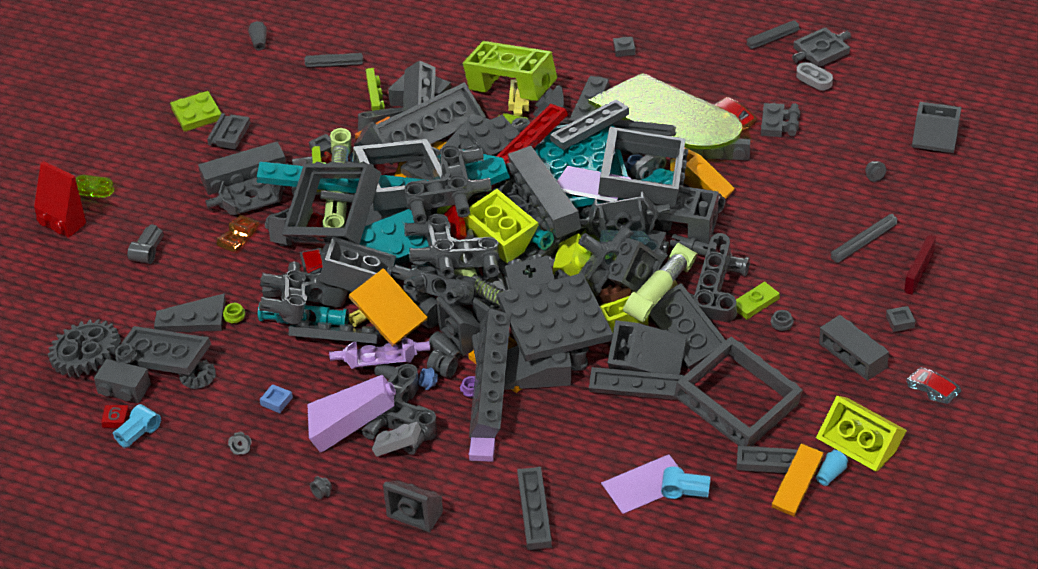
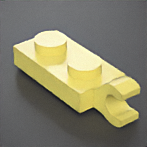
[508,79,530,117]

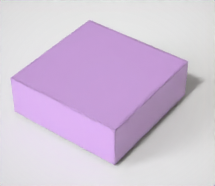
[469,437,495,462]

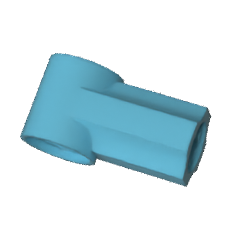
[113,404,161,448]
[661,466,710,499]

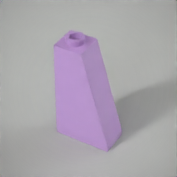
[308,375,396,452]

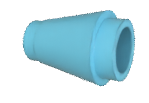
[816,450,848,486]

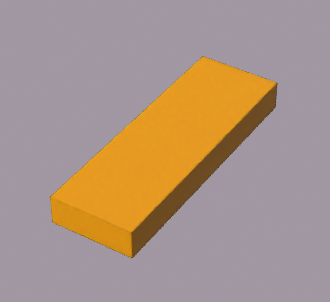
[772,444,823,516]

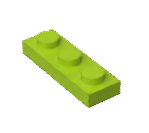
[366,68,384,111]

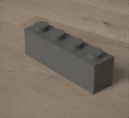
[198,142,286,195]

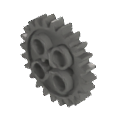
[48,319,121,377]

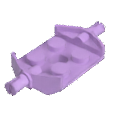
[329,337,430,369]

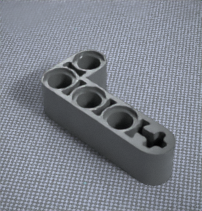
[694,233,737,322]

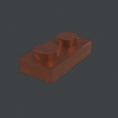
[596,285,632,305]

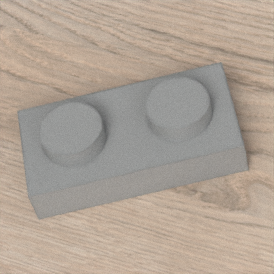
[372,422,421,457]

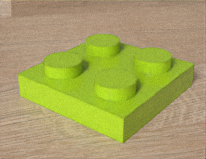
[170,91,221,132]

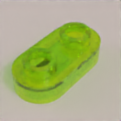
[76,175,114,198]

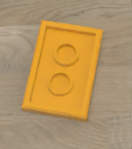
[349,268,428,347]

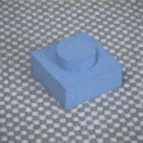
[260,384,293,413]

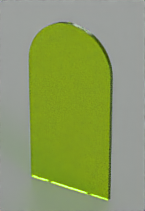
[588,73,742,149]

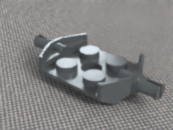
[205,177,285,215]
[580,191,671,241]

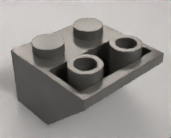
[912,102,962,153]

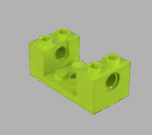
[463,41,557,101]

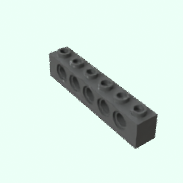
[469,308,511,438]

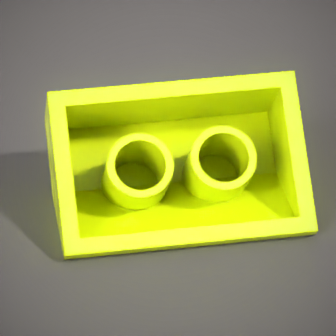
[464,189,539,263]
[816,396,907,471]

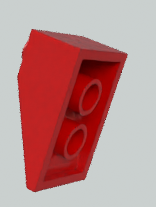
[34,161,86,238]

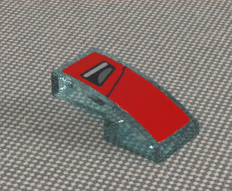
[906,367,961,404]

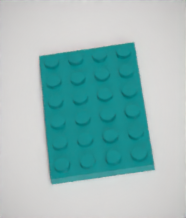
[534,124,628,208]

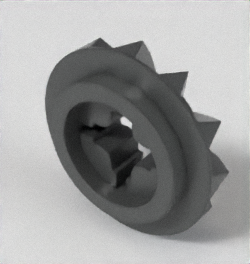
[179,360,216,389]

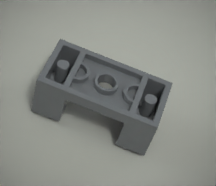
[624,179,719,244]

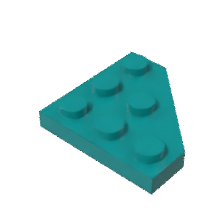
[437,149,510,185]

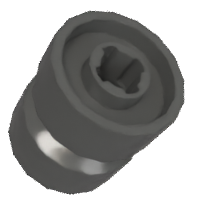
[408,291,439,328]

